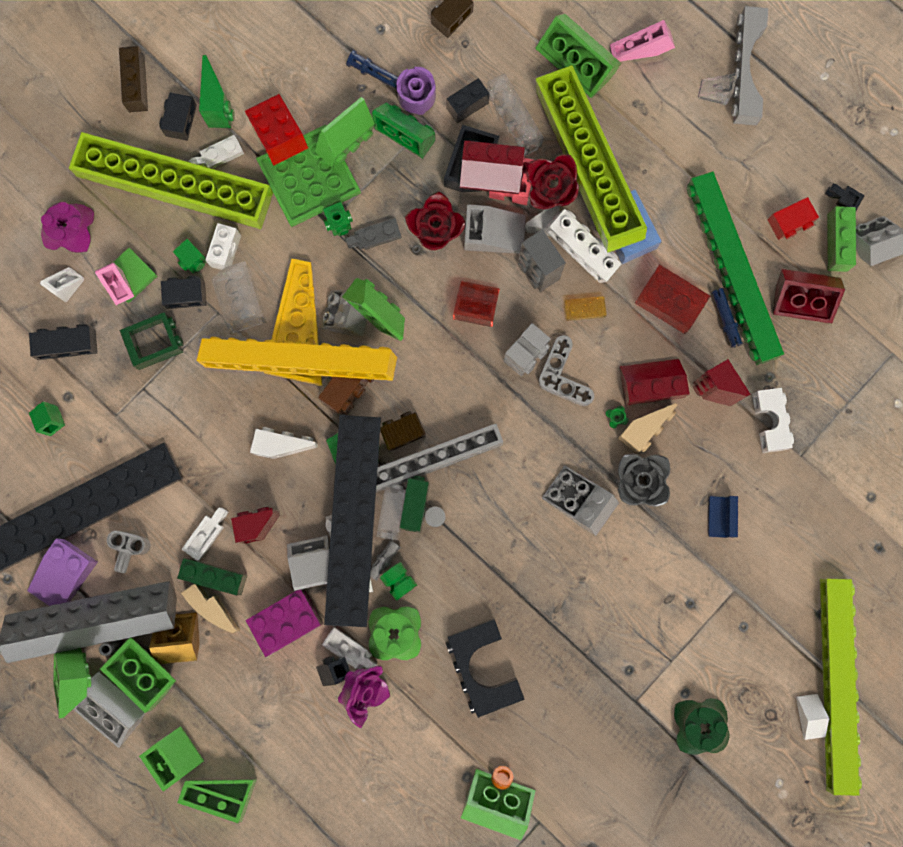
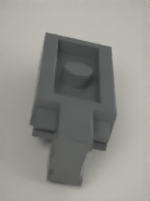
[345,218,402,250]

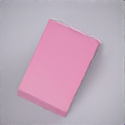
[95,262,134,305]

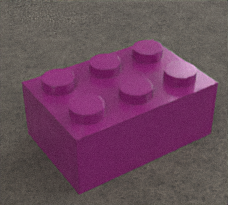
[245,589,323,658]

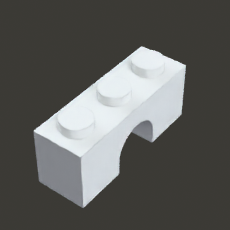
[752,388,794,453]

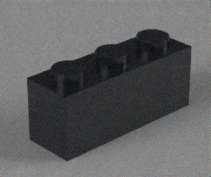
[29,324,97,360]

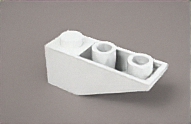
[250,427,318,459]

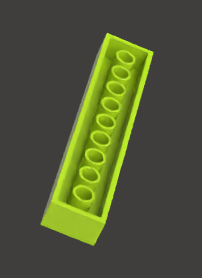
[536,65,647,253]
[69,132,273,229]

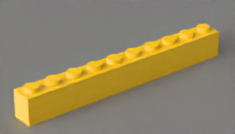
[196,336,397,381]

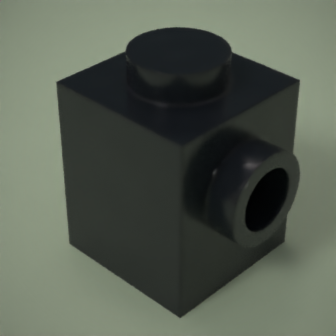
[316,655,350,686]

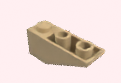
[618,403,678,454]

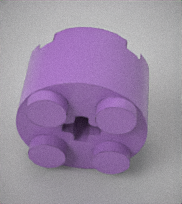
[397,67,436,115]

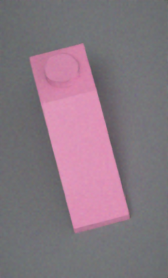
[610,20,675,61]

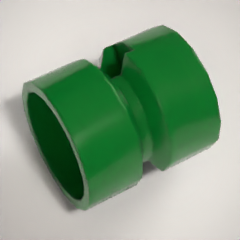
[379,562,417,601]

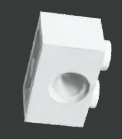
[206,223,241,272]

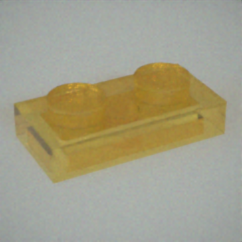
[564,296,607,321]

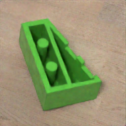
[177,779,257,823]

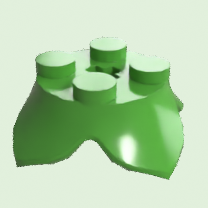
[369,607,421,660]

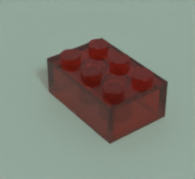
[635,264,711,334]

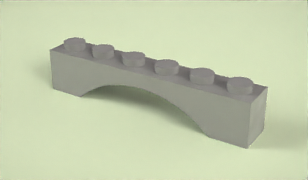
[731,6,768,126]

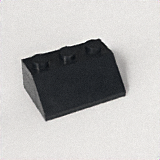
[444,124,500,193]

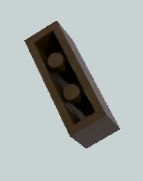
[119,46,148,113]

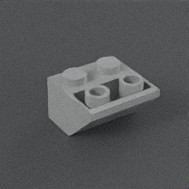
[856,216,903,266]
[321,290,367,336]
[287,535,330,591]

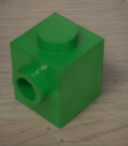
[172,239,206,274]
[29,401,65,436]

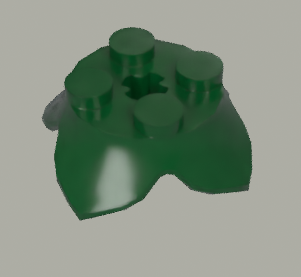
[674,698,730,755]

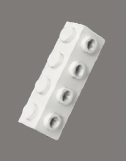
[543,209,621,283]

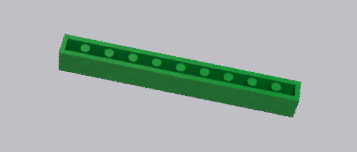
[687,171,784,366]

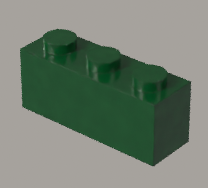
[177,558,248,596]

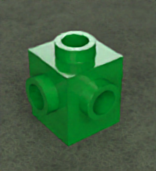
[323,202,353,236]

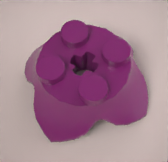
[41,202,94,253]
[338,666,391,728]

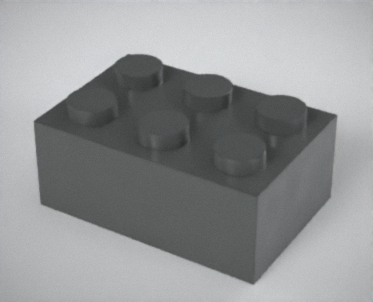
[518,229,566,292]

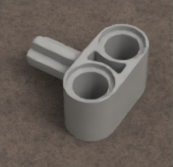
[107,531,151,573]

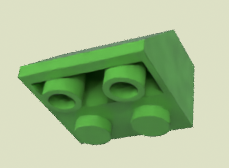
[139,726,204,792]

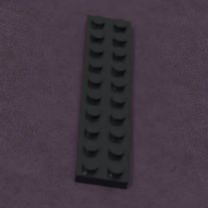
[324,415,381,627]
[0,443,183,572]

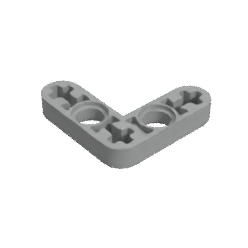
[538,335,594,406]

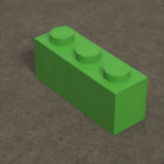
[827,206,856,272]

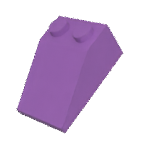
[27,539,98,606]

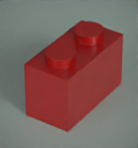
[767,197,819,240]

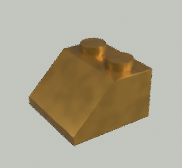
[149,612,200,664]

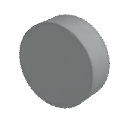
[425,507,445,527]

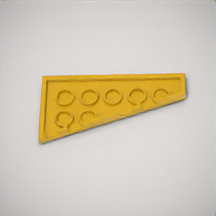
[264,258,323,386]

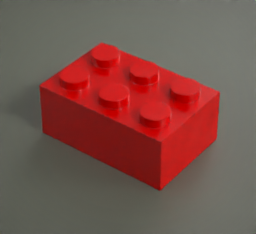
[245,94,308,166]

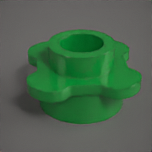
[605,406,629,428]

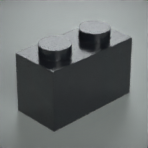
[446,78,490,124]
[159,92,197,141]
[161,276,207,309]

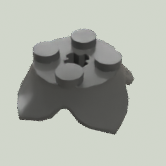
[618,453,671,507]

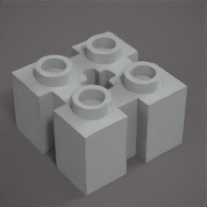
[503,323,551,377]

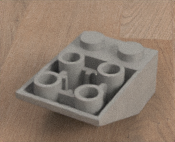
[465,205,526,254]
[542,466,619,536]

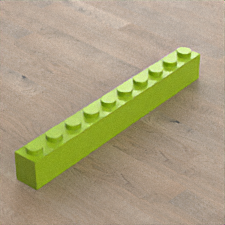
[820,579,862,796]

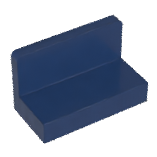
[708,496,738,538]

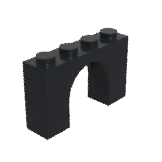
[445,619,525,718]

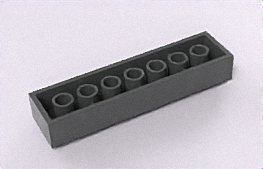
[0,581,177,663]

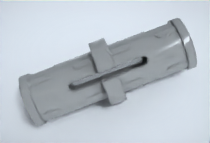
[370,540,401,581]

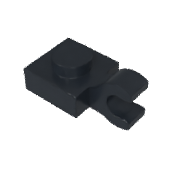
[825,183,865,211]

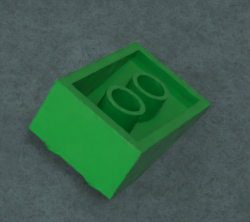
[199,55,235,128]

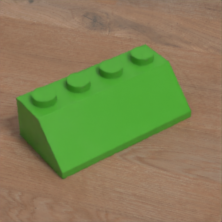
[535,14,622,98]

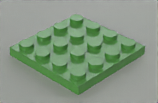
[256,124,361,228]

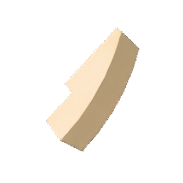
[181,584,240,633]

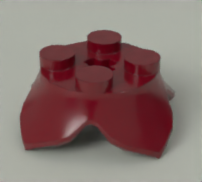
[527,154,579,210]
[405,192,466,251]

